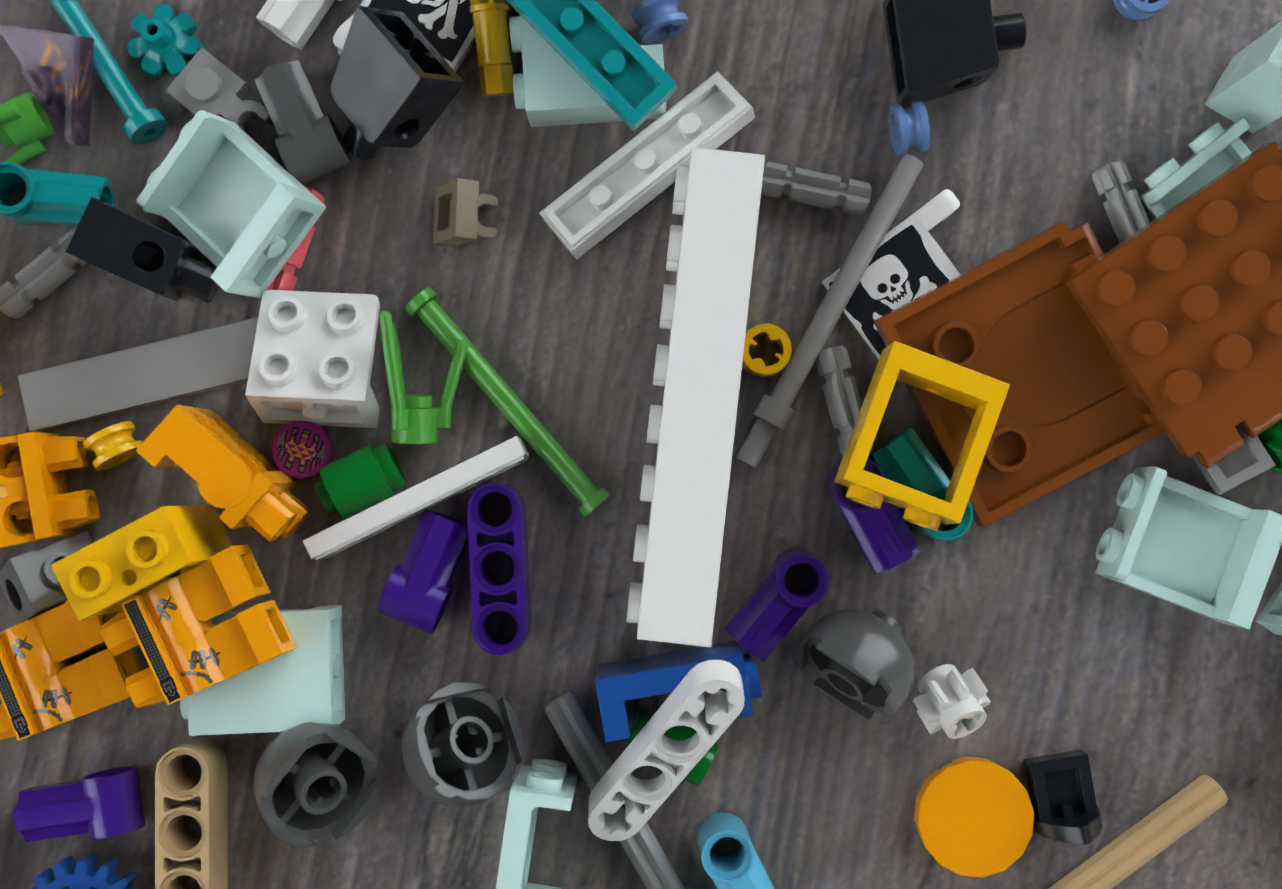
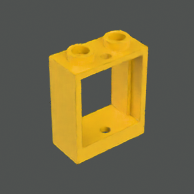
[834,341,1010,531]
[51,505,233,621]

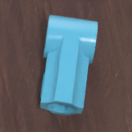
[697,812,775,889]

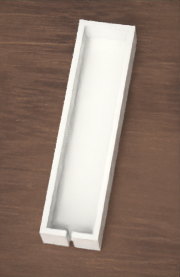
[626,147,765,647]

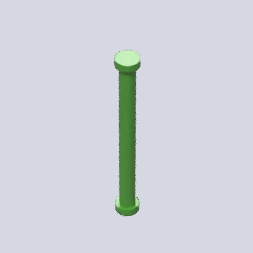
[405,287,611,517]

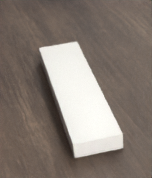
[539,71,755,260]
[303,436,530,561]

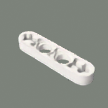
[588,660,745,841]

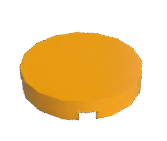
[914,756,1034,878]

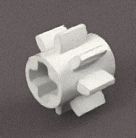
[913,664,991,739]

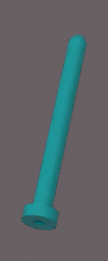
[50,0,168,145]

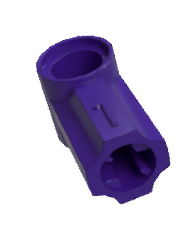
[825,459,920,574]
[377,509,468,635]
[724,548,829,662]
[14,766,145,842]

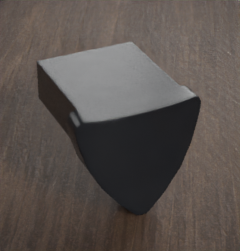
[1024,750,1103,845]

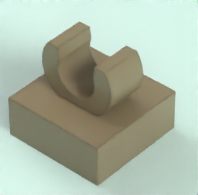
[433,178,498,248]

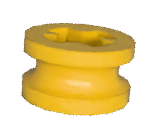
[742,323,792,378]
[82,421,143,471]

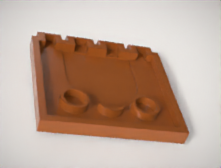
[1065,141,1282,469]
[873,221,1164,528]

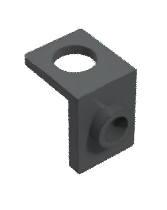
[0,531,93,624]

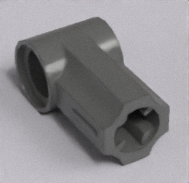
[254,60,352,185]

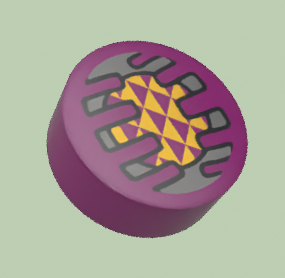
[272,421,334,479]

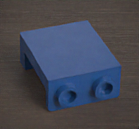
[595,641,762,742]

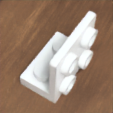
[245,290,380,428]

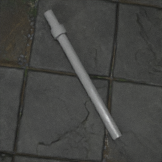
[736,154,924,468]

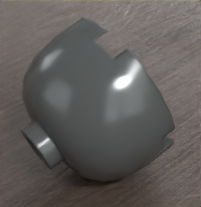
[793,609,916,724]
[401,682,525,807]
[253,722,379,848]

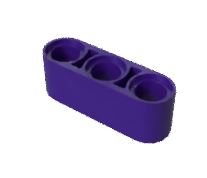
[467,483,531,656]

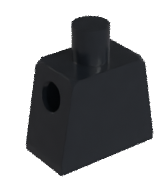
[883,0,1026,108]
[330,6,464,159]
[66,197,220,303]

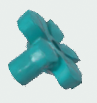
[127,4,203,77]

